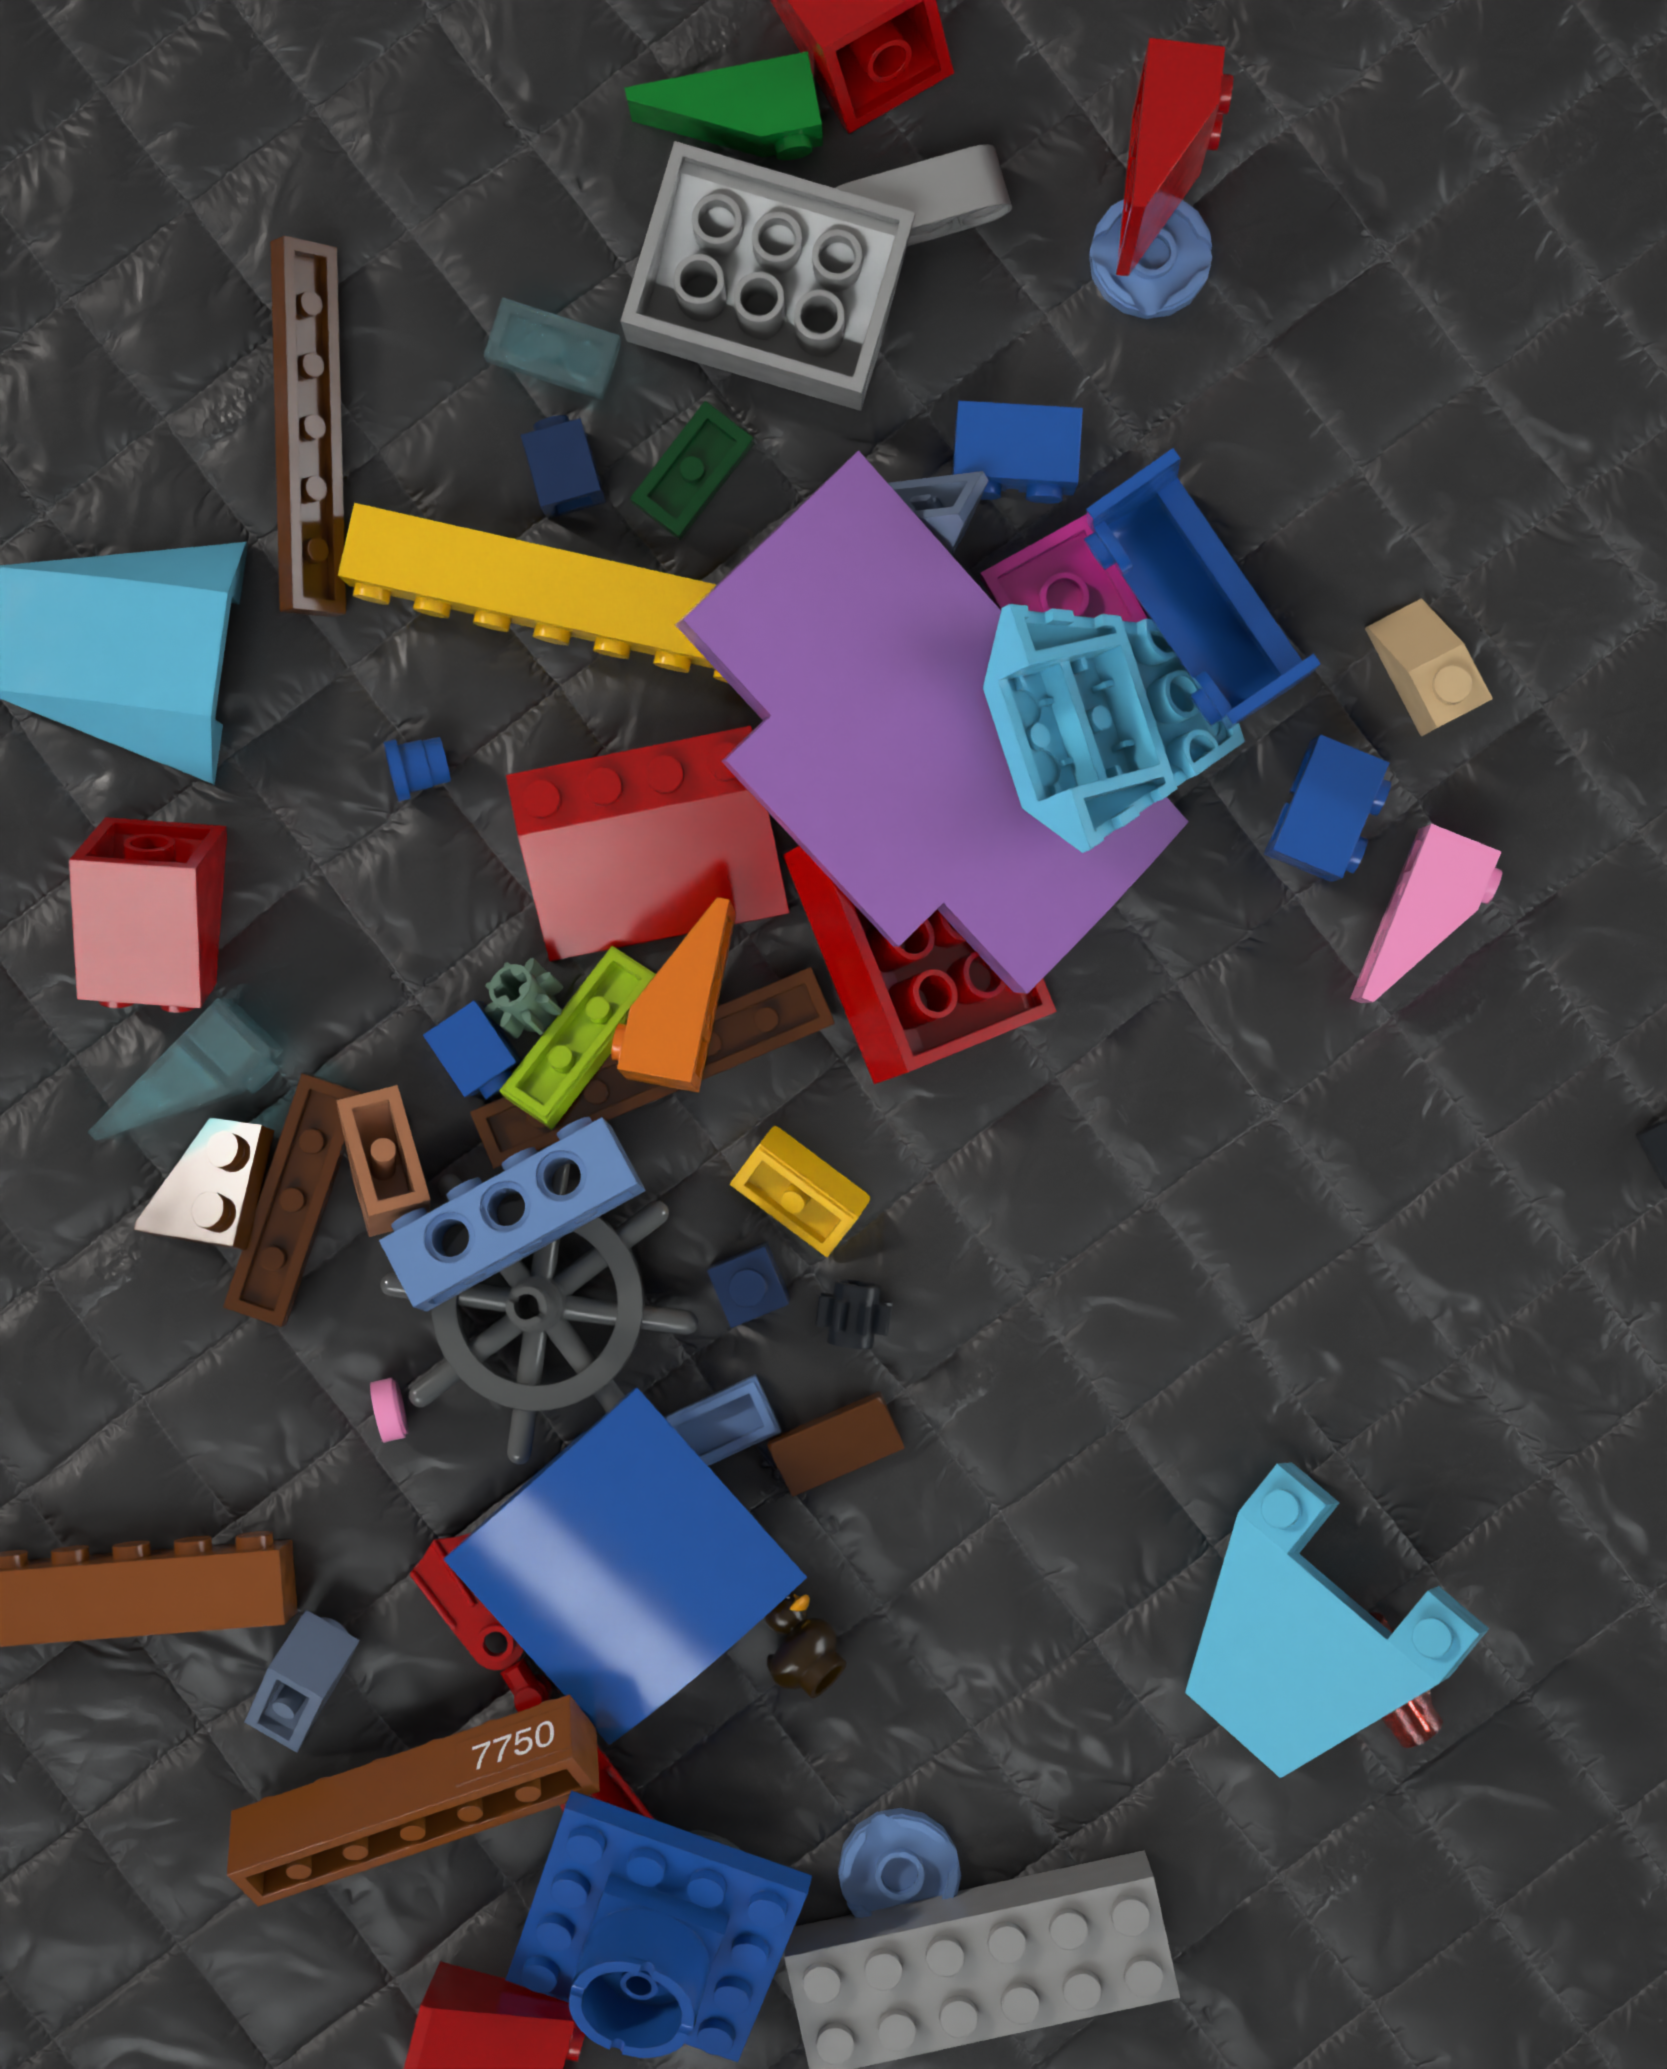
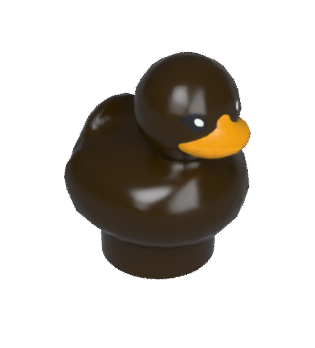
[765,1592,847,1698]

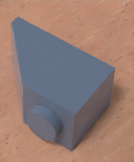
[244,1610,360,1753]

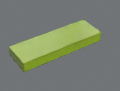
[499,946,656,1130]

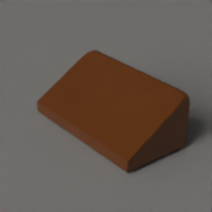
[767,1391,905,1497]

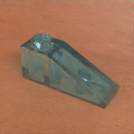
[88,998,284,1141]

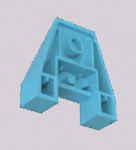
[1185,1462,1489,1778]

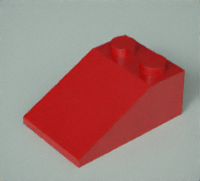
[1116,38,1234,276]

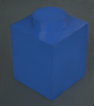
[423,1000,523,1100]

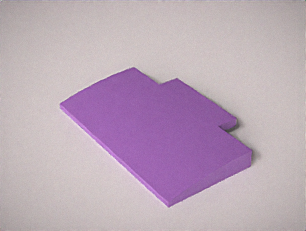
[675,451,1189,994]

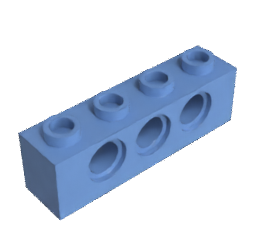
[379,1117,646,1312]

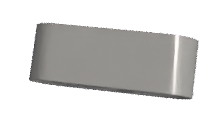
[835,144,1012,246]

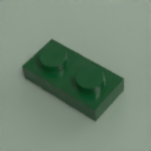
[630,401,755,540]

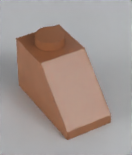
[336,1085,430,1237]

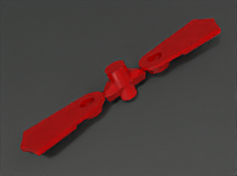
[410,1532,654,1819]

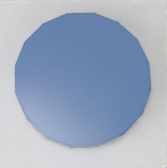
[1089,199,1212,319]
[838,1808,961,1918]

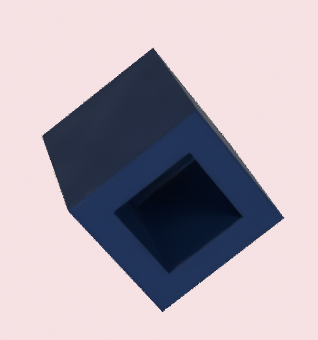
[521,415,606,519]
[707,1241,791,1328]

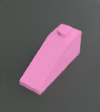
[1350,824,1502,1003]

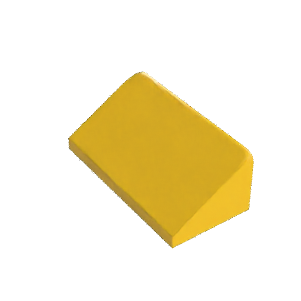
[729,1126,870,1257]

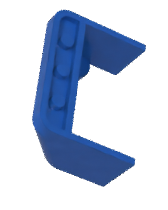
[1084,448,1321,729]

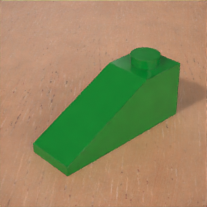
[624,51,823,160]

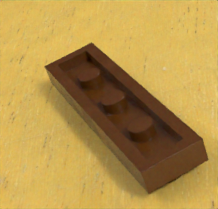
[223,1073,365,1327]

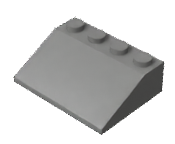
[620,141,915,411]

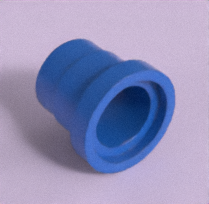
[383,737,451,802]

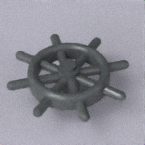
[380,1164,699,1465]

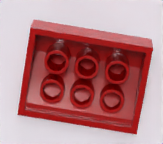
[506,726,790,962]
[783,846,1057,1085]

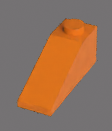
[611,897,736,1093]

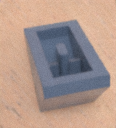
[888,471,989,556]

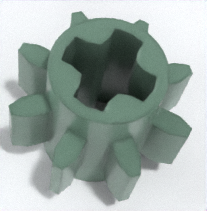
[484,958,564,1039]

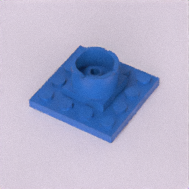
[506,1790,812,2062]

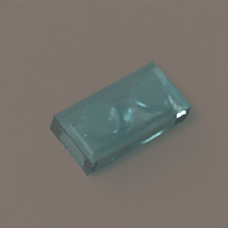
[483,297,622,400]

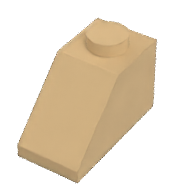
[1365,598,1493,737]

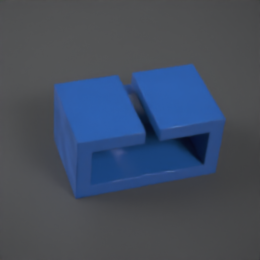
[952,400,1083,504]
[1264,734,1391,882]

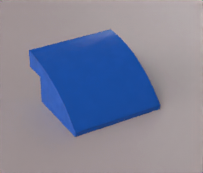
[443,1388,807,1745]

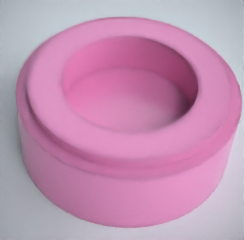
[370,1377,408,1443]

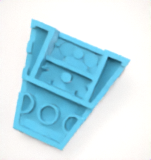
[0,542,248,785]
[983,604,1245,853]

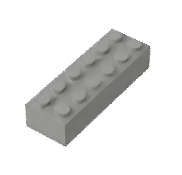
[784,1850,1180,2069]

